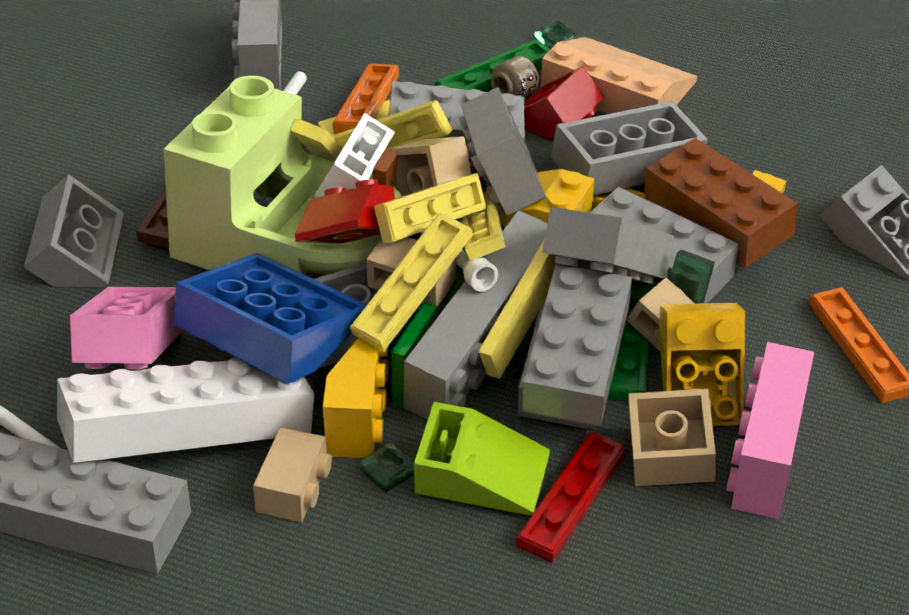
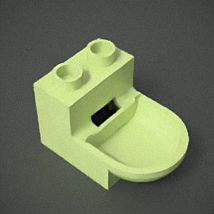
[164,76,402,279]

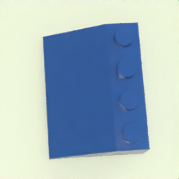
[173,253,367,383]

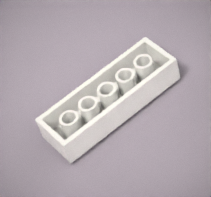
[57,357,314,463]

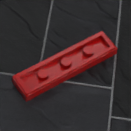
[516,431,626,563]

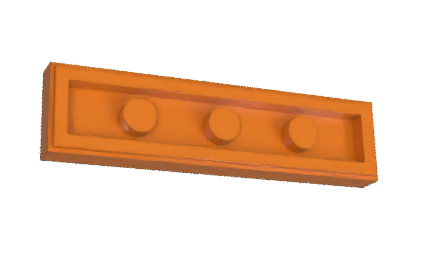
[332,64,400,134]
[809,287,909,403]

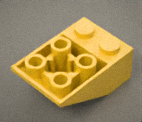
[660,303,745,426]
[323,338,389,459]

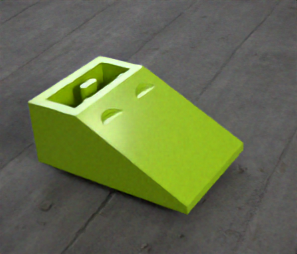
[414,402,550,516]

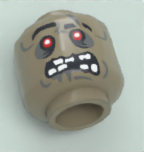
[491,56,539,98]

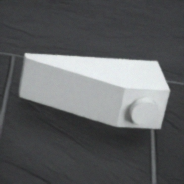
[315,113,394,197]

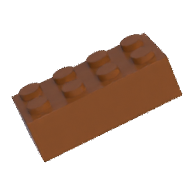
[644,138,798,268]

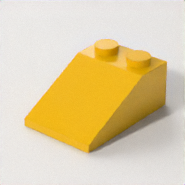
[483,169,595,231]

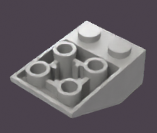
[819,165,909,280]

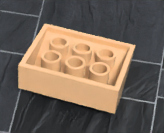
[541,37,697,114]

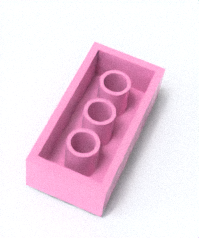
[70,287,183,370]
[726,342,814,519]

